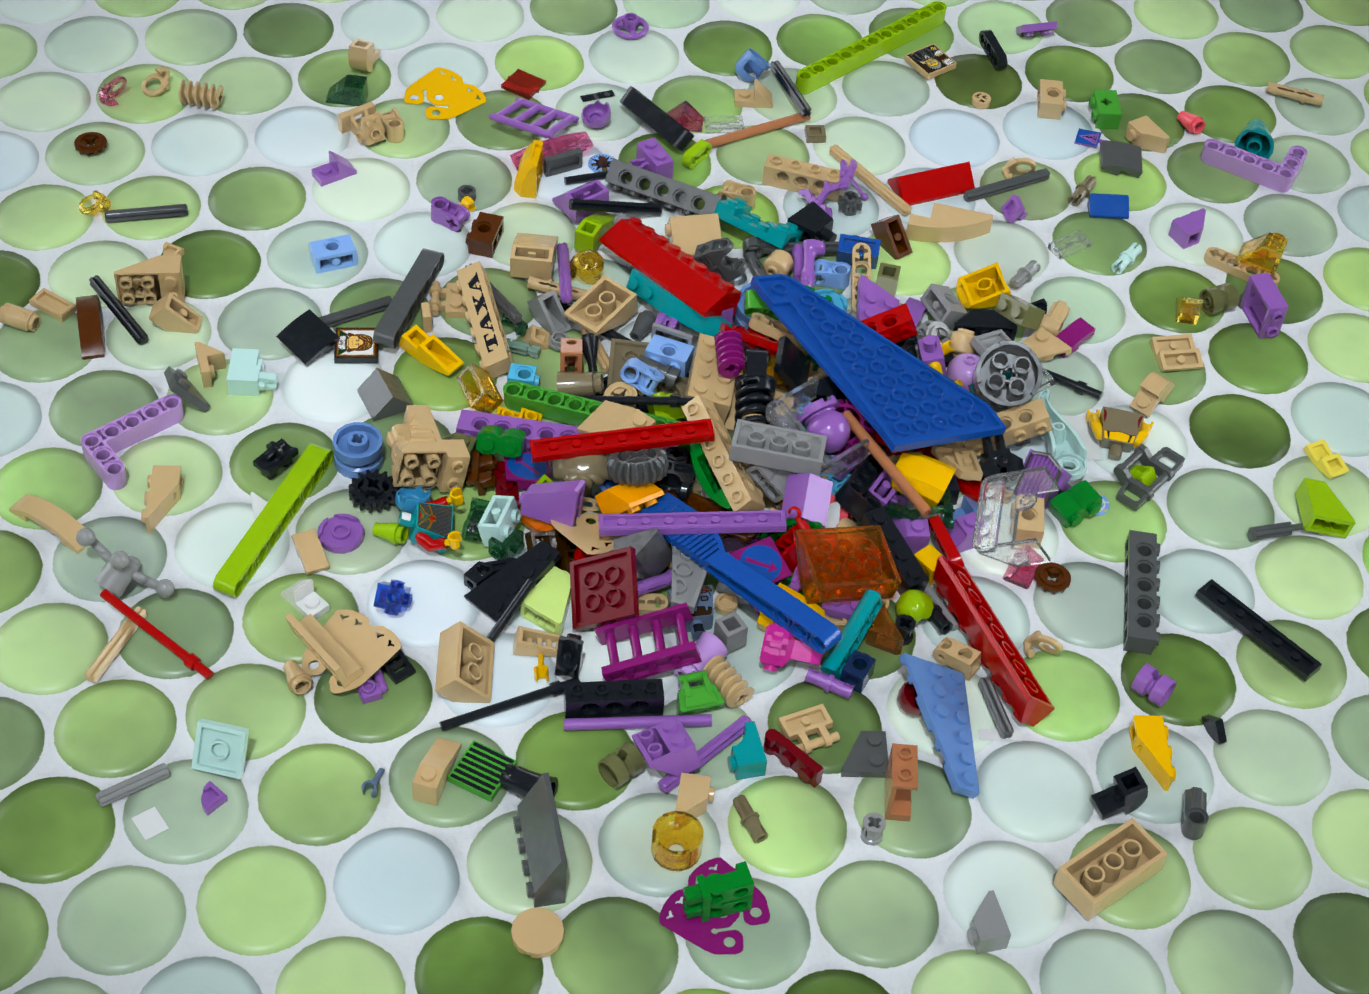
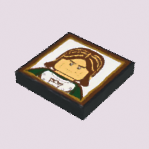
[334,328,379,363]

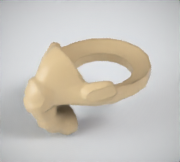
[142,67,170,97]
[1002,157,1036,179]
[1023,630,1063,658]

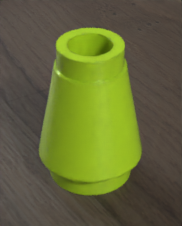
[372,522,409,545]

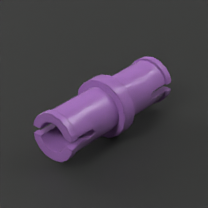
[804,667,855,700]

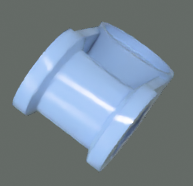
[814,259,851,289]
[620,358,665,396]

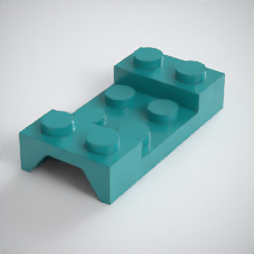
[714,197,803,249]

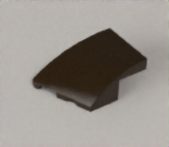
[525,529,577,574]

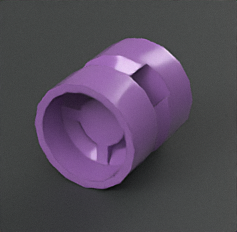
[1131,663,1177,707]

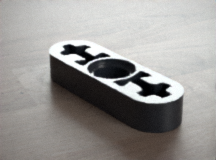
[979,30,1007,70]

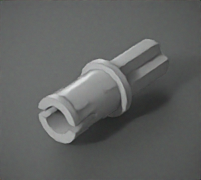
[1009,260,1041,289]

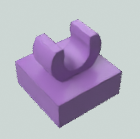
[1001,194,1027,223]

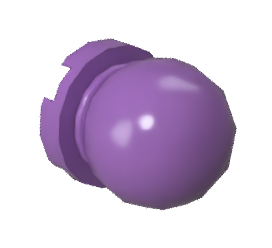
[796,395,851,453]

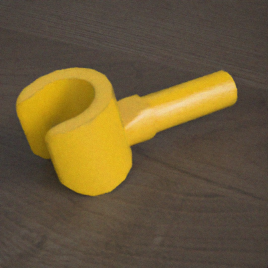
[458,196,476,212]
[534,654,549,682]

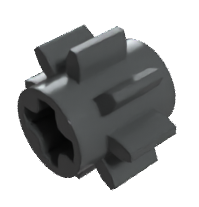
[838,191,863,216]

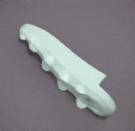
[1037,388,1087,481]

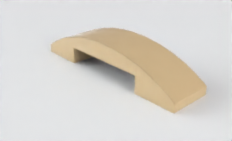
[9,495,87,554]

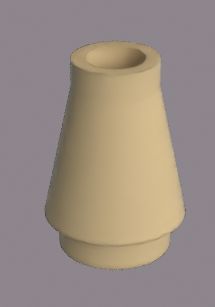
[283,660,312,695]

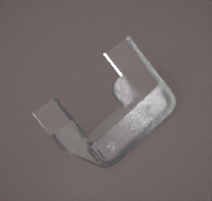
[765,376,870,477]
[972,466,1059,567]

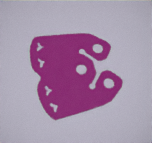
[659,857,770,955]

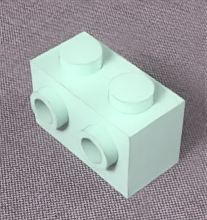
[477,495,521,548]

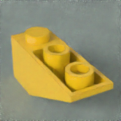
[1129,715,1176,791]

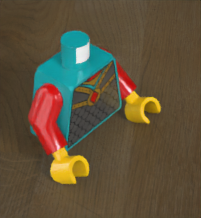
[398,487,464,554]

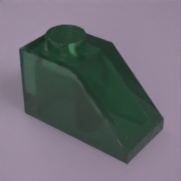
[326,75,368,106]

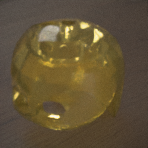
[569,249,604,284]

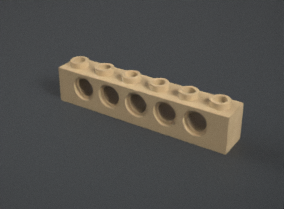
[682,395,766,511]

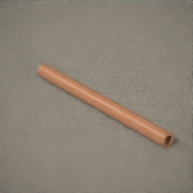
[705,113,811,148]
[843,410,932,517]

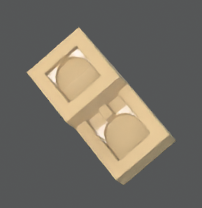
[291,529,329,576]

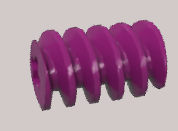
[714,330,745,379]

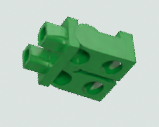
[682,861,754,923]

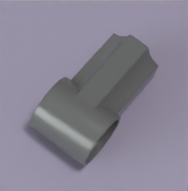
[1181,787,1209,840]

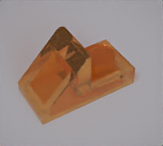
[865,604,904,655]

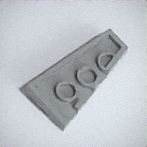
[671,546,708,614]

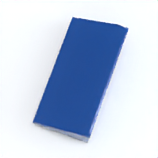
[1087,193,1129,219]

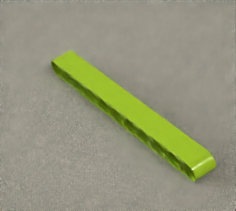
[795,1,947,95]

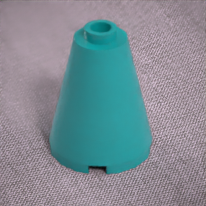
[1235,119,1274,159]

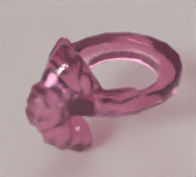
[99,76,127,106]

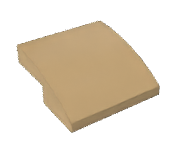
[1150,334,1204,372]

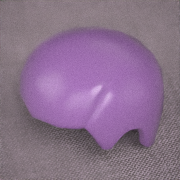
[581,100,611,129]

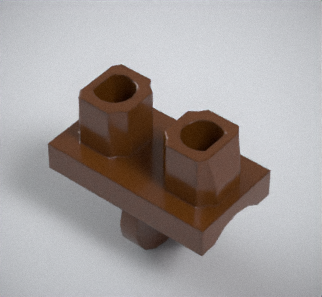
[464,450,497,496]

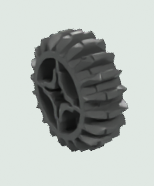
[606,447,669,487]

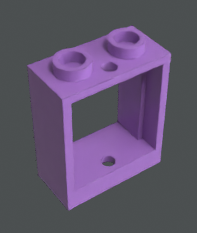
[1240,273,1289,339]

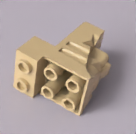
[385,405,470,492]

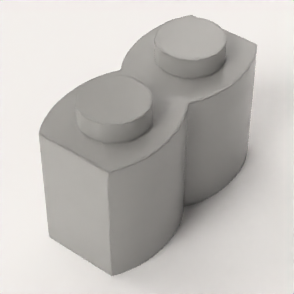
[746,464,795,503]

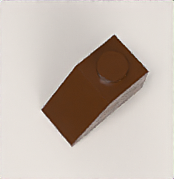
[871,214,913,260]

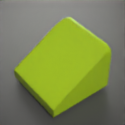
[1130,465,1157,486]

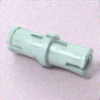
[1111,243,1142,274]

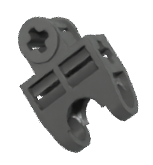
[693,238,748,282]

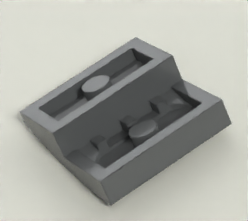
[1100,141,1143,178]

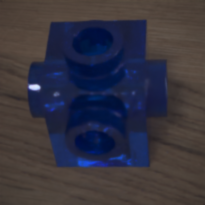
[373,579,413,615]

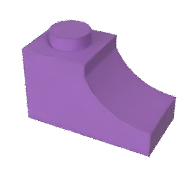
[932,511,987,556]

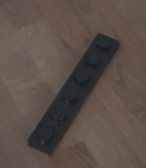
[1195,579,1322,682]

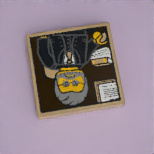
[904,43,957,80]

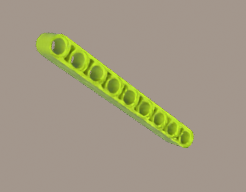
[213,443,334,598]

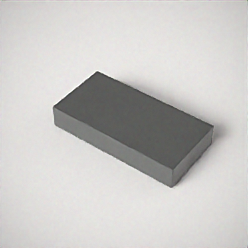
[543,148,583,177]

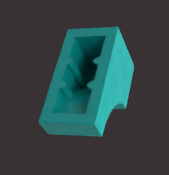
[727,721,767,780]

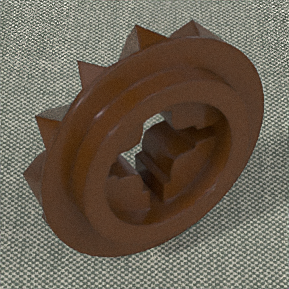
[74,132,107,156]
[1034,562,1071,594]

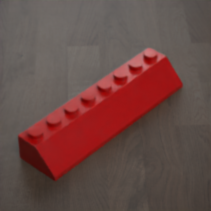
[599,217,742,317]
[933,555,1055,727]

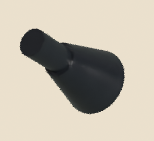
[581,333,599,373]

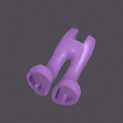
[791,239,826,288]

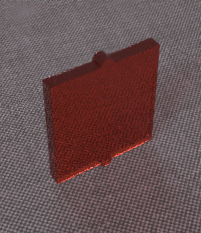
[501,69,546,100]

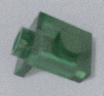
[488,528,525,560]

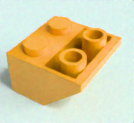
[594,483,664,514]

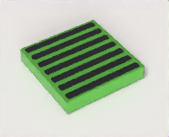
[447,740,517,802]

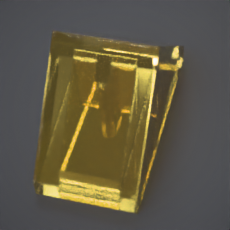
[1176,297,1204,325]

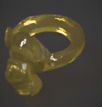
[78,190,111,216]

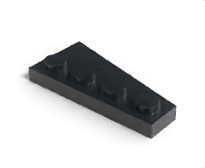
[464,540,562,623]

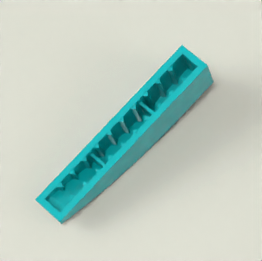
[626,269,733,337]

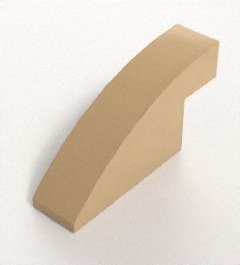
[906,203,993,243]

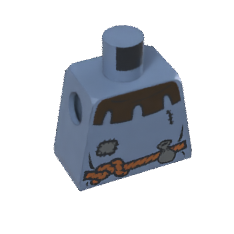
[667,585,714,640]

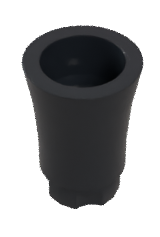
[499,764,558,798]

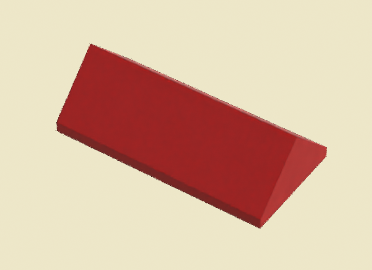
[887,161,975,206]

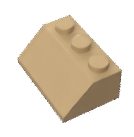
[435,621,495,703]

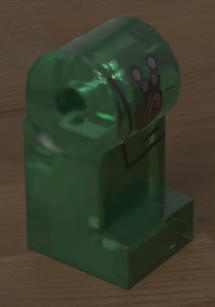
[462,497,490,543]

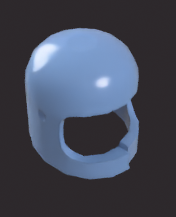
[735,48,771,83]

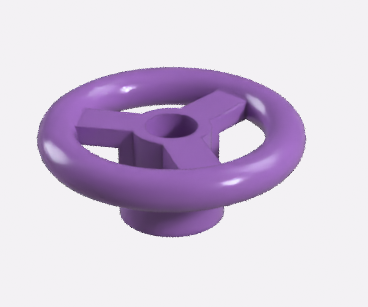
[612,13,649,40]

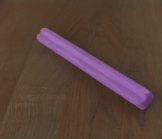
[557,242,572,304]
[658,715,751,794]

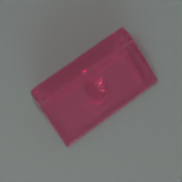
[1002,542,1044,589]

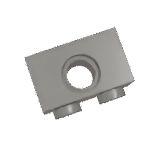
[920,283,968,329]

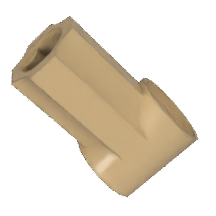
[1038,300,1070,336]

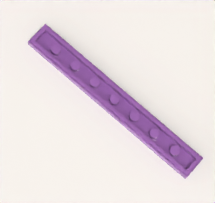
[598,510,787,536]

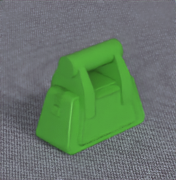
[676,670,725,715]

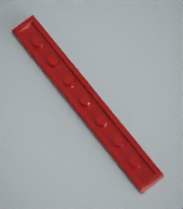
[529,418,715,463]

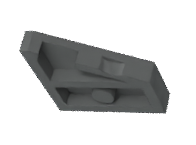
[164,366,210,413]

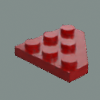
[719,322,779,355]

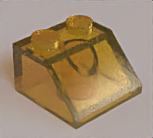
[1236,232,1289,274]

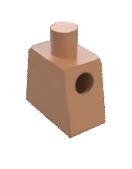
[560,338,582,373]

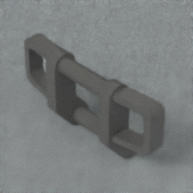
[1114,444,1185,511]

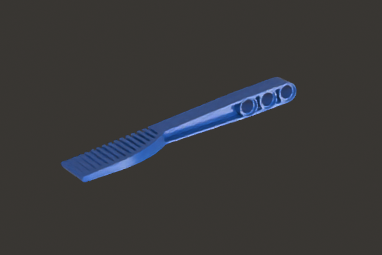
[638,492,842,654]

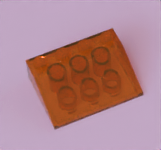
[794,525,902,604]

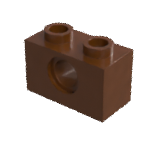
[466,212,504,258]

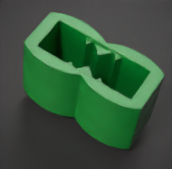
[476,425,526,458]
[1049,480,1102,528]

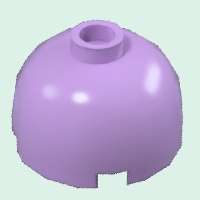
[946,353,980,392]

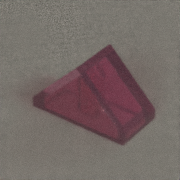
[667,100,704,133]

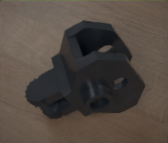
[979,434,1024,484]

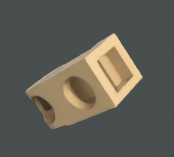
[933,637,981,681]

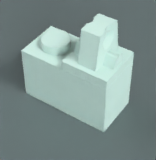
[226,348,278,396]

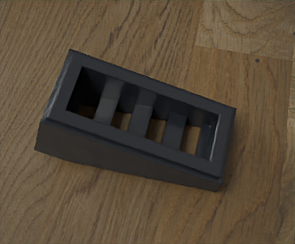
[377,634,416,684]

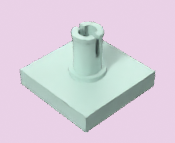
[191,718,249,779]

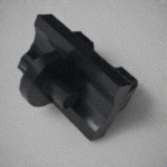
[253,438,299,480]
[554,633,584,678]

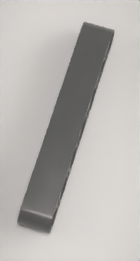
[373,248,445,348]

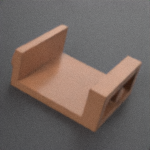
[885,743,918,822]

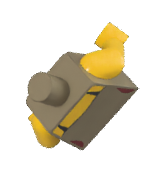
[1085,406,1154,461]

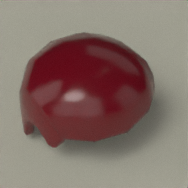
[897,682,922,716]

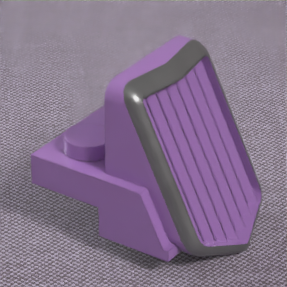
[1014,449,1072,509]

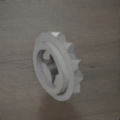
[924,321,951,343]

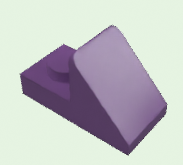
[311,151,357,187]

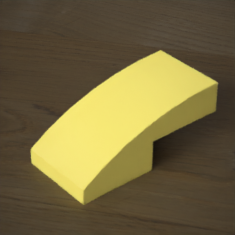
[1303,439,1349,479]

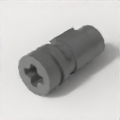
[634,355,681,390]

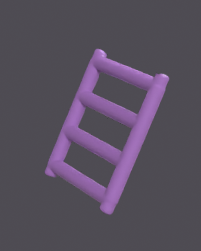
[489,97,579,139]

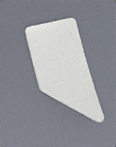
[250,492,268,521]

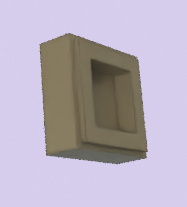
[804,125,826,143]

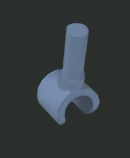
[361,768,385,798]

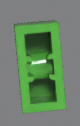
[1089,89,1122,129]

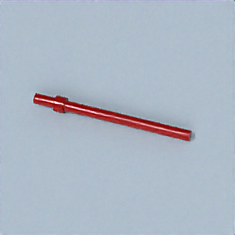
[100,589,214,680]

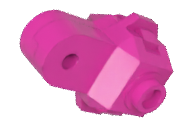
[760,621,823,672]

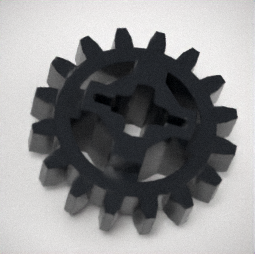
[348,469,398,513]

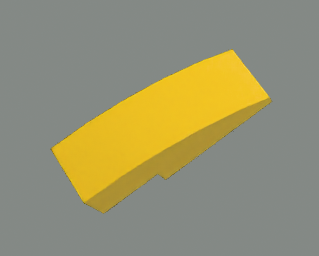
[398,325,464,376]

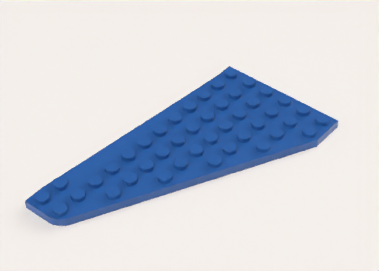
[750,274,1007,453]

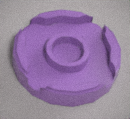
[317,514,365,554]

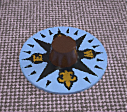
[588,154,615,172]

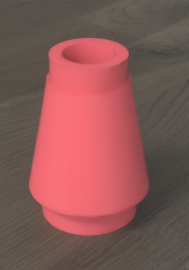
[1177,111,1205,134]

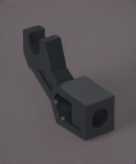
[464,557,517,590]

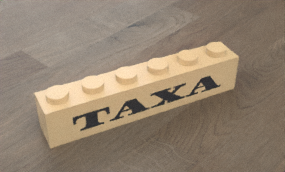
[456,261,514,379]

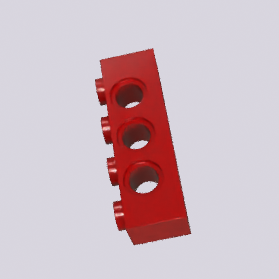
[861,303,918,343]

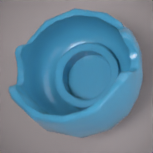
[395,486,431,514]

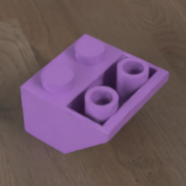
[552,179,609,224]
[632,717,701,776]

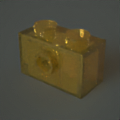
[456,363,503,414]

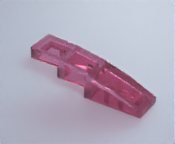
[510,131,594,170]

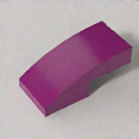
[1056,317,1095,358]

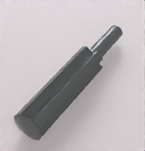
[1248,521,1304,540]

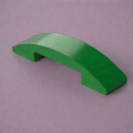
[691,443,733,511]

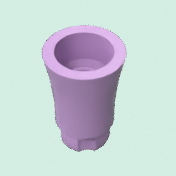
[674,632,728,686]

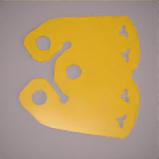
[404,67,486,120]

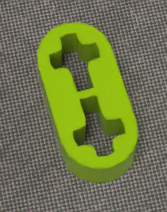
[682,139,712,169]

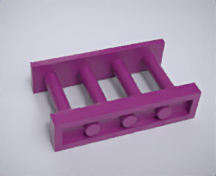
[595,602,702,681]

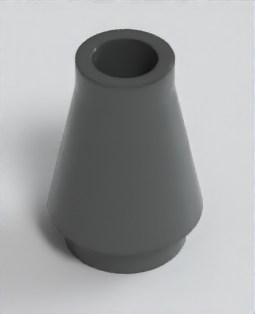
[629,310,657,341]

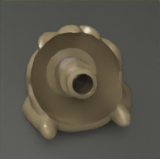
[549,453,612,498]

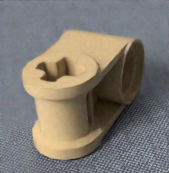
[379,108,404,143]
[717,180,756,211]

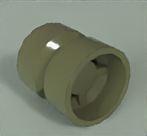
[1199,282,1239,315]
[598,742,645,789]

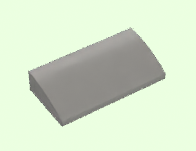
[729,419,827,477]

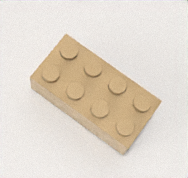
[682,333,736,423]
[1053,818,1168,921]

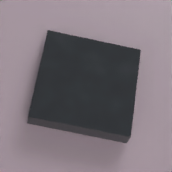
[774,335,811,391]

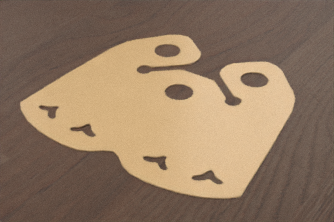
[550,497,628,555]
[302,609,401,694]

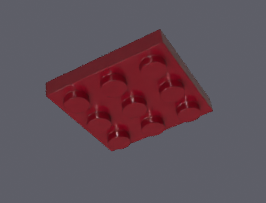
[569,546,639,632]

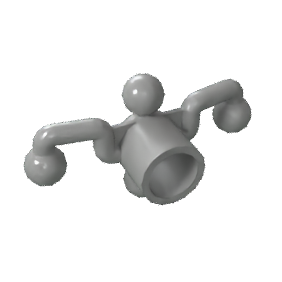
[76,528,174,598]

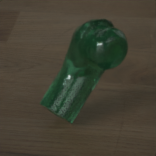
[501,314,528,336]

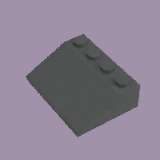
[513,773,567,908]

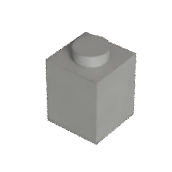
[714,611,748,653]

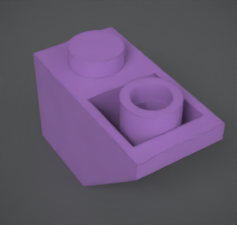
[1168,208,1206,249]

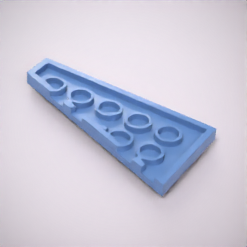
[899,653,980,799]

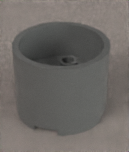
[972,340,1043,412]

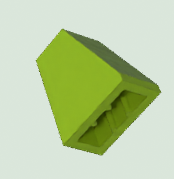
[1295,478,1356,539]

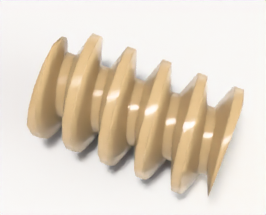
[179,79,223,110]
[703,655,754,708]

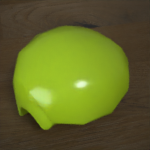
[896,589,934,625]

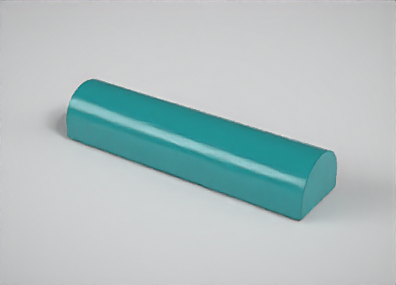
[820,589,883,680]

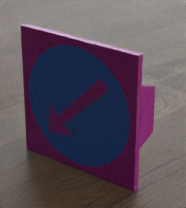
[504,452,551,489]
[729,536,792,584]

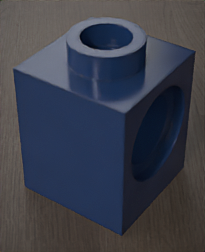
[840,649,876,693]

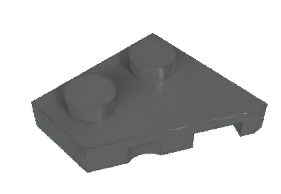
[841,731,888,778]

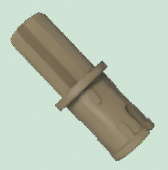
[1068,175,1096,206]
[733,795,768,844]

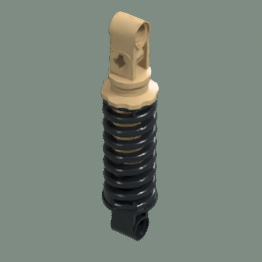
[734,349,777,511]

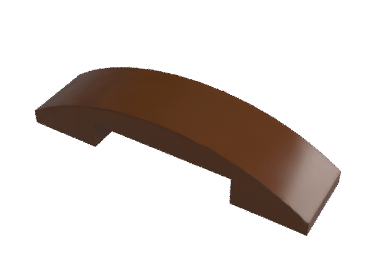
[76,295,105,360]

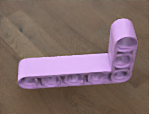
[1200,139,1307,193]
[81,394,184,490]

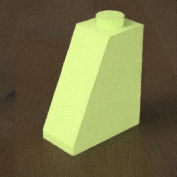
[520,566,571,635]

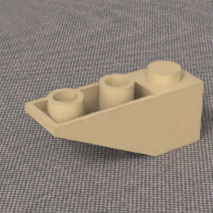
[141,465,183,533]

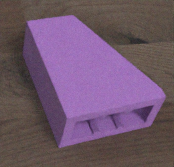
[519,480,586,527]

